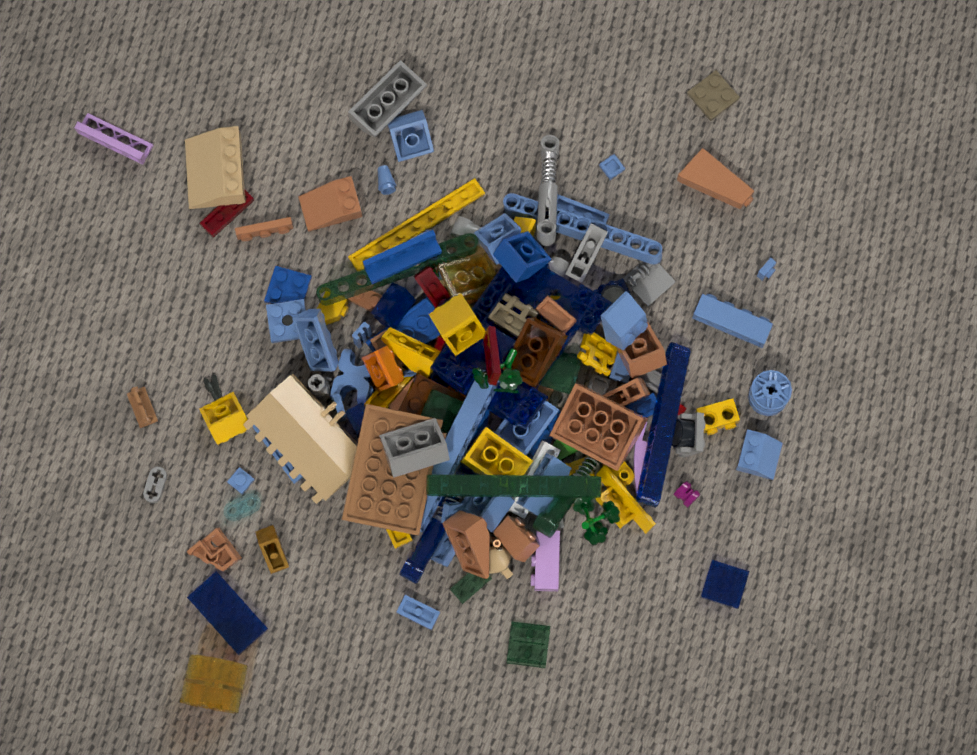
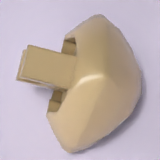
[489,546,513,579]

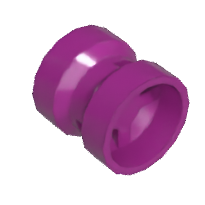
[673,481,701,508]

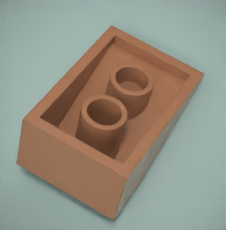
[298,176,362,232]
[616,321,667,379]
[442,510,489,579]

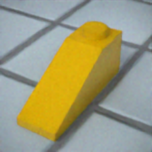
[381,327,441,378]

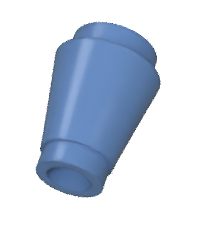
[377,165,397,195]

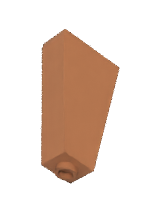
[677,148,754,209]

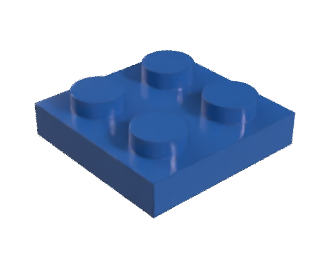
[264,266,312,304]

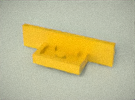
[595,465,656,534]

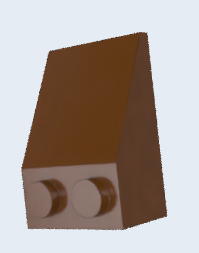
[502,318,568,388]

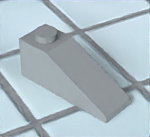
[566,223,608,283]

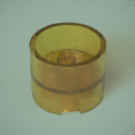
[180,654,248,714]

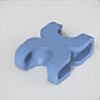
[330,348,374,408]

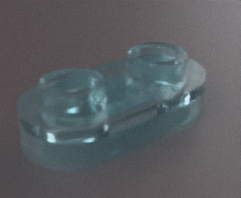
[223,494,261,522]

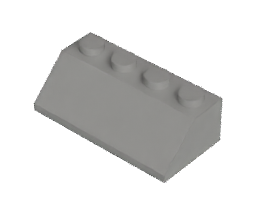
[348,60,427,137]

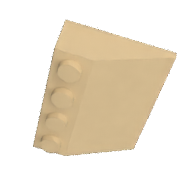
[185,126,245,209]

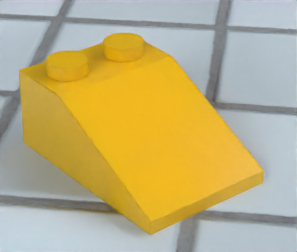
[461,427,533,493]

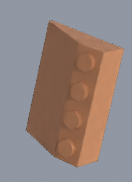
[550,383,648,471]

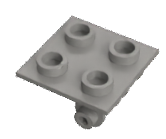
[623,261,676,306]

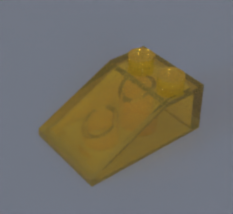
[437,252,502,300]

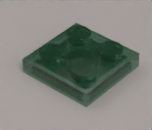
[421,389,464,436]

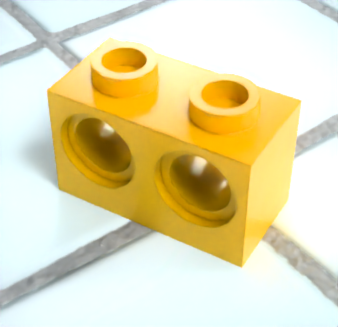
[695,398,740,435]

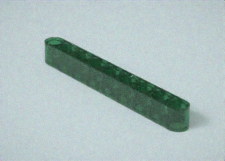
[316,233,479,306]
[426,475,602,498]

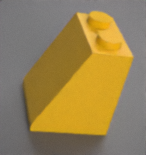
[429,293,486,356]

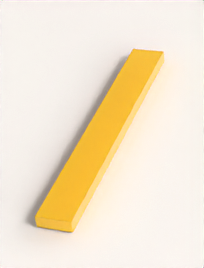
[348,178,485,273]

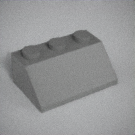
[379,418,450,478]

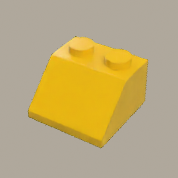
[199,392,252,445]

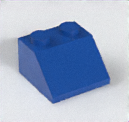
[493,231,551,283]

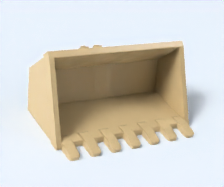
[243,374,357,504]

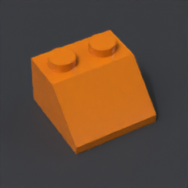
[362,346,404,392]

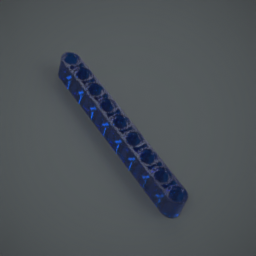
[636,342,690,508]

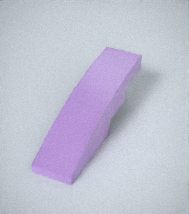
[633,422,652,503]

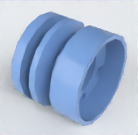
[748,370,792,416]

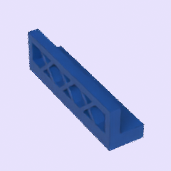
[363,230,442,284]

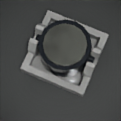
[670,412,706,457]

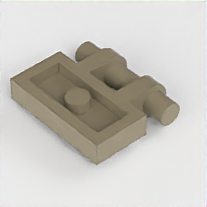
[488,293,539,338]

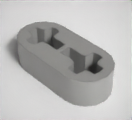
[143,467,168,503]

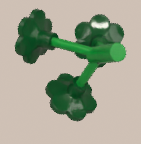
[472,349,523,393]
[572,493,620,546]

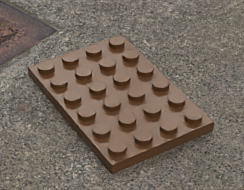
[341,404,443,536]

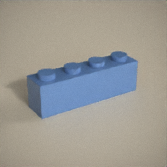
[692,294,773,348]

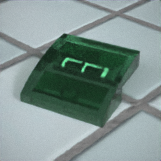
[506,621,550,668]

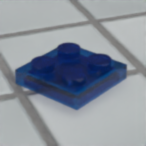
[700,560,750,610]

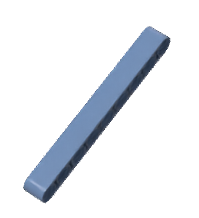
[503,193,662,264]
[420,369,500,533]

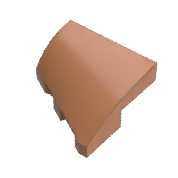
[186,528,242,571]

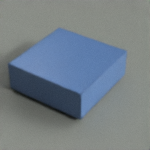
[599,154,625,180]

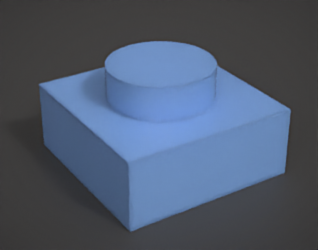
[757,258,776,281]
[227,467,255,495]
[441,502,463,523]

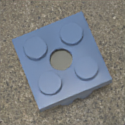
[266,299,306,343]

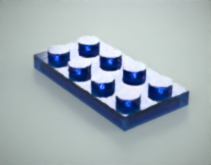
[187,571,268,656]

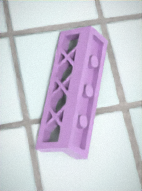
[74,113,153,165]

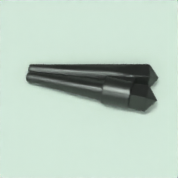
[203,374,223,400]

